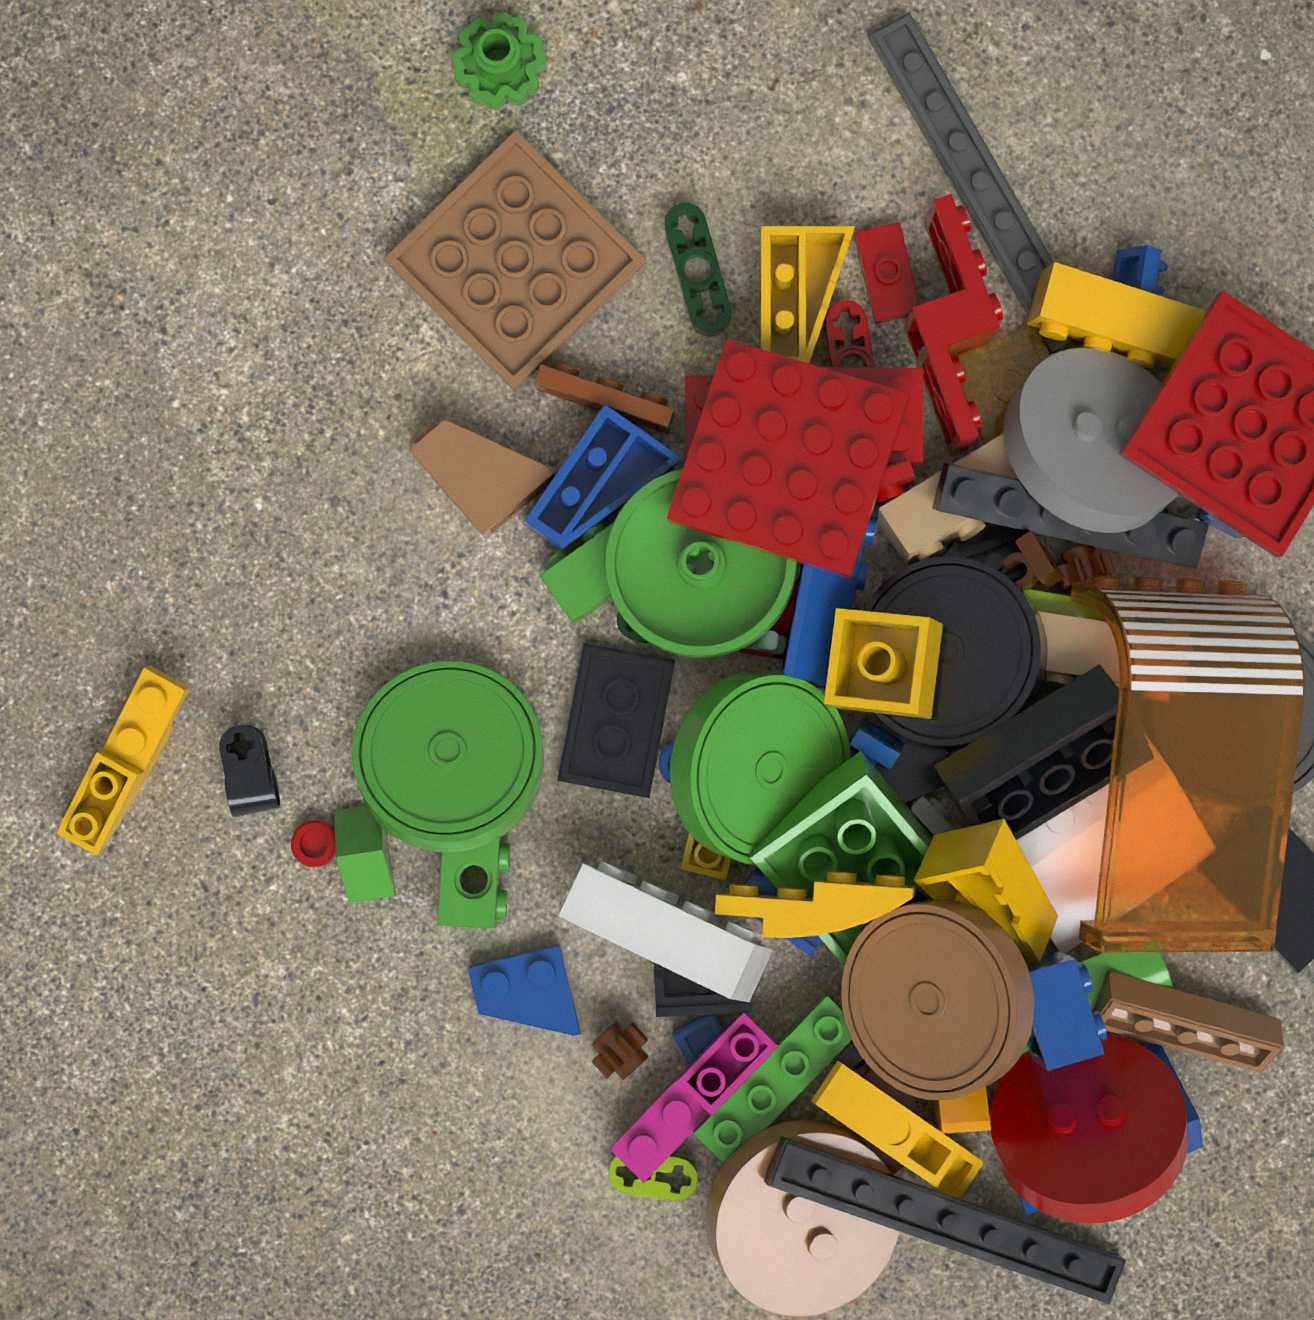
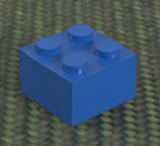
[1027,951,1107,1071]

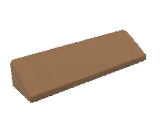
[1093,972,1284,1073]

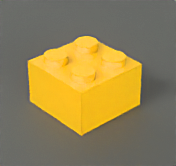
[824,608,943,719]

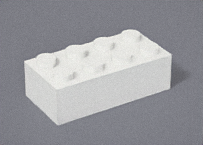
[559,861,773,1002]

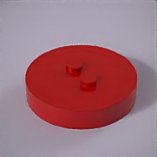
[990,1034,1189,1223]

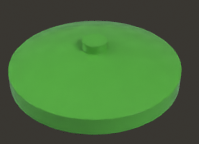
[605,469,797,658]

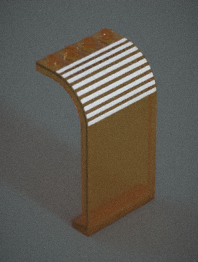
[1071,574,1305,953]

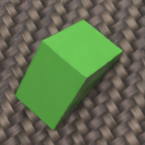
[335,805,396,903]

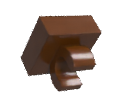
[1002,531,1065,591]

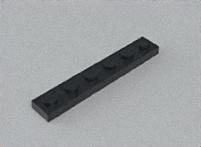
[932,462,1209,569]

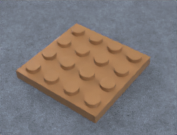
[383,130,646,392]

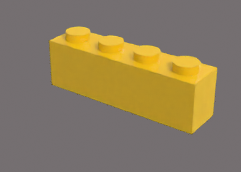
[1027,262,1206,370]

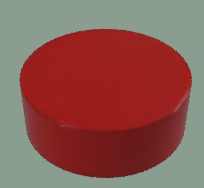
[291,820,336,867]

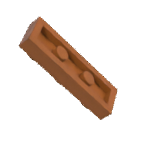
[535,362,674,434]

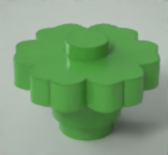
[452,12,547,110]

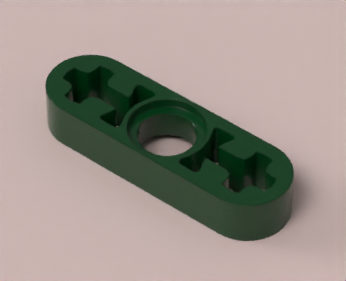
[665,203,731,337]

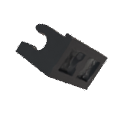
[654,963,751,1017]

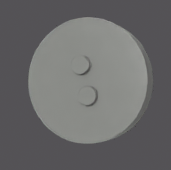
[1003,348,1178,533]

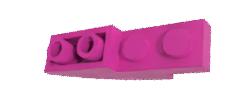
[610,1012,778,1183]

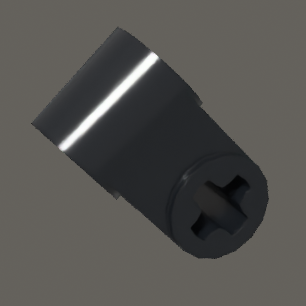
[219,725,280,817]

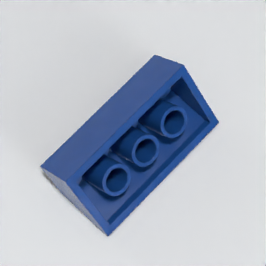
[780,516,877,690]

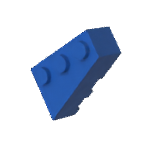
[523,405,683,550]

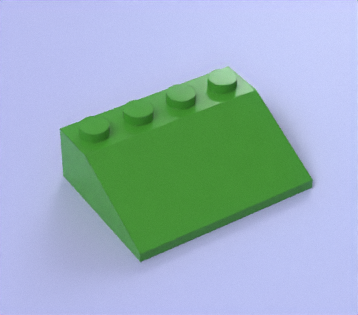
[750,751,933,966]

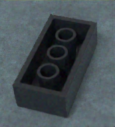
[934,664,1153,840]

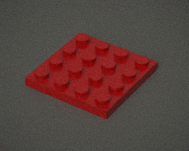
[1119,291,1314,557]
[666,339,910,579]

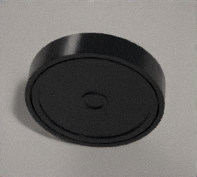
[863,556,1048,749]

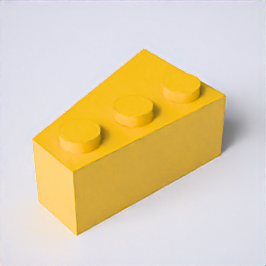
[759,226,855,364]
[914,819,1058,965]

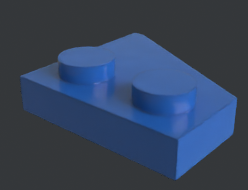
[468,945,581,1036]

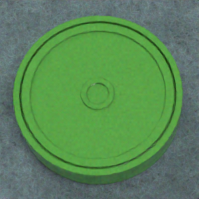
[352,661,544,852]
[670,671,851,866]

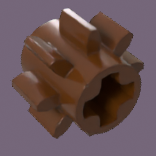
[1057,544,1116,599]
[591,1021,649,1080]

